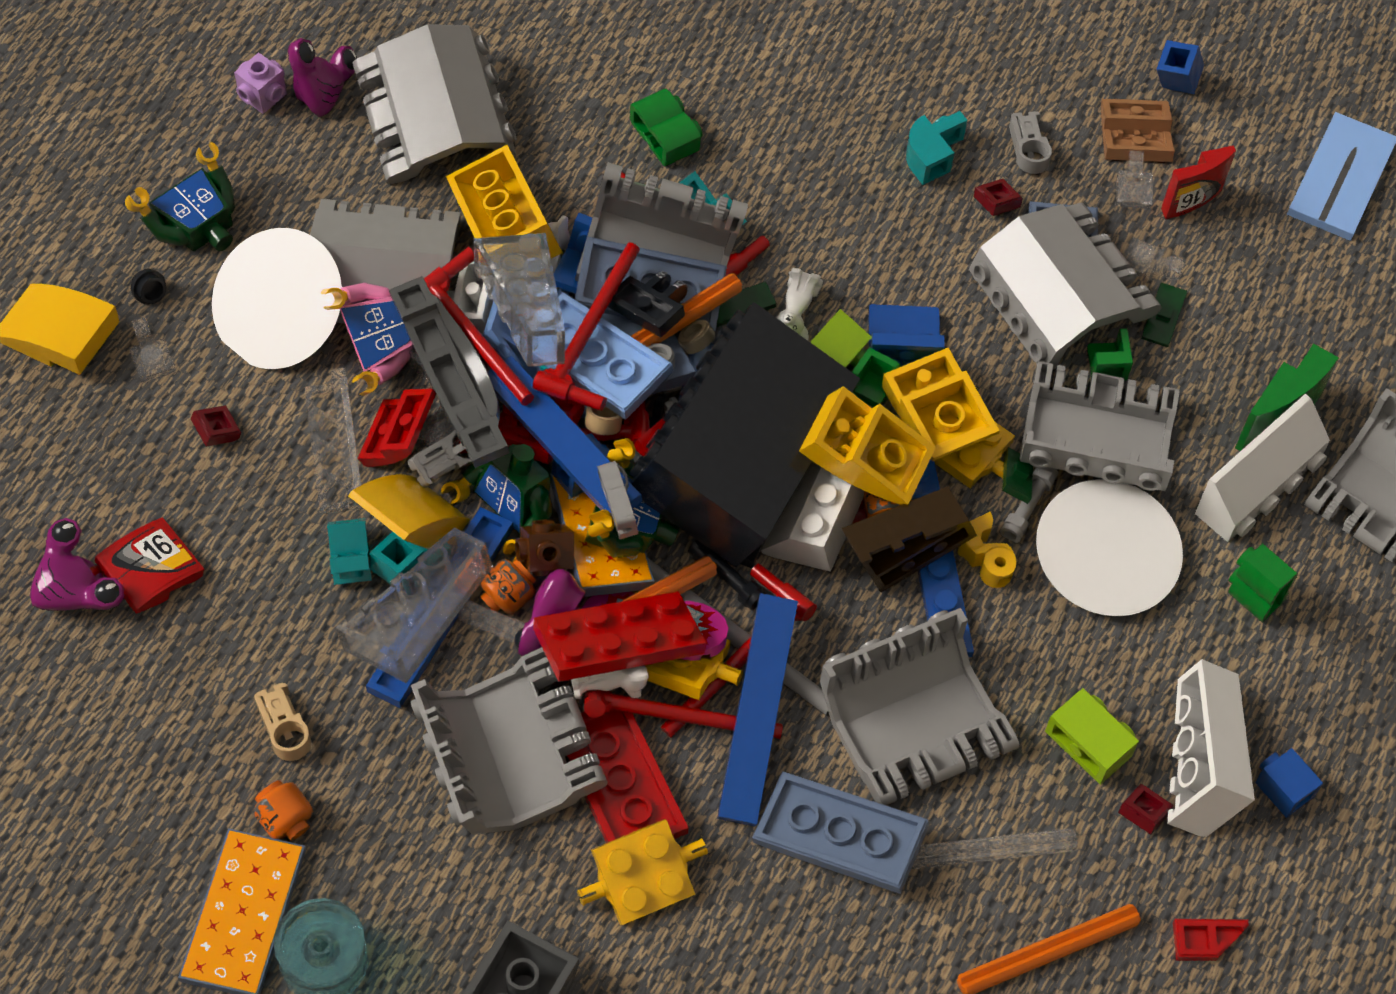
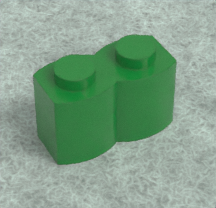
[630,88,703,167]
[1228,543,1298,623]

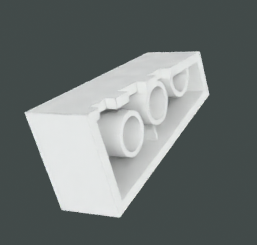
[1167,659,1255,837]

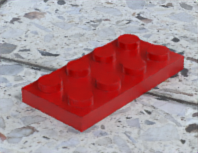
[533,591,707,682]
[565,709,689,843]

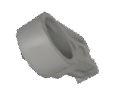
[1009,111,1052,174]
[408,430,472,488]
[597,461,638,539]

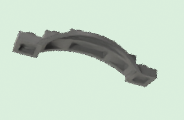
[389,276,509,468]

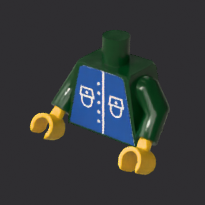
[125,142,235,251]
[585,438,679,558]
[441,444,553,560]

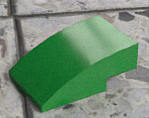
[1235,344,1339,451]

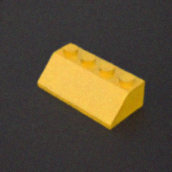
[446,145,563,269]

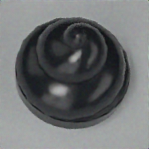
[130,269,167,304]

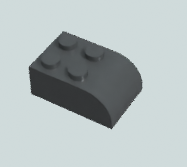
[463,920,579,994]

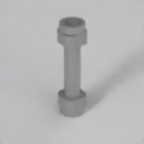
[1000,467,1059,543]

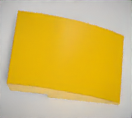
[0,284,120,375]
[882,347,999,461]
[799,386,936,505]
[348,474,470,550]

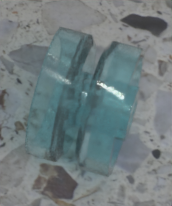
[274,898,369,994]

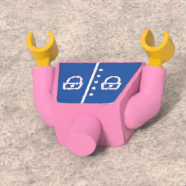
[321,283,414,396]

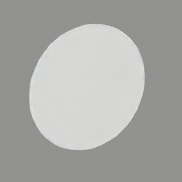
[212,228,342,369]
[1036,479,1183,616]

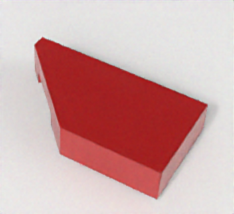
[1173,919,1249,961]

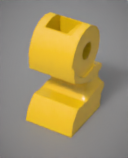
[957,511,1016,588]

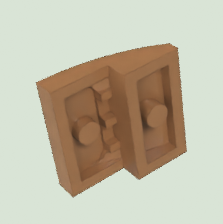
[1101,98,1175,162]

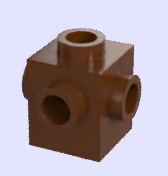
[515,520,574,576]

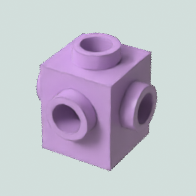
[234,52,287,114]

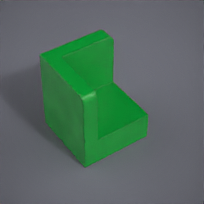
[1087,328,1133,381]
[852,347,900,407]

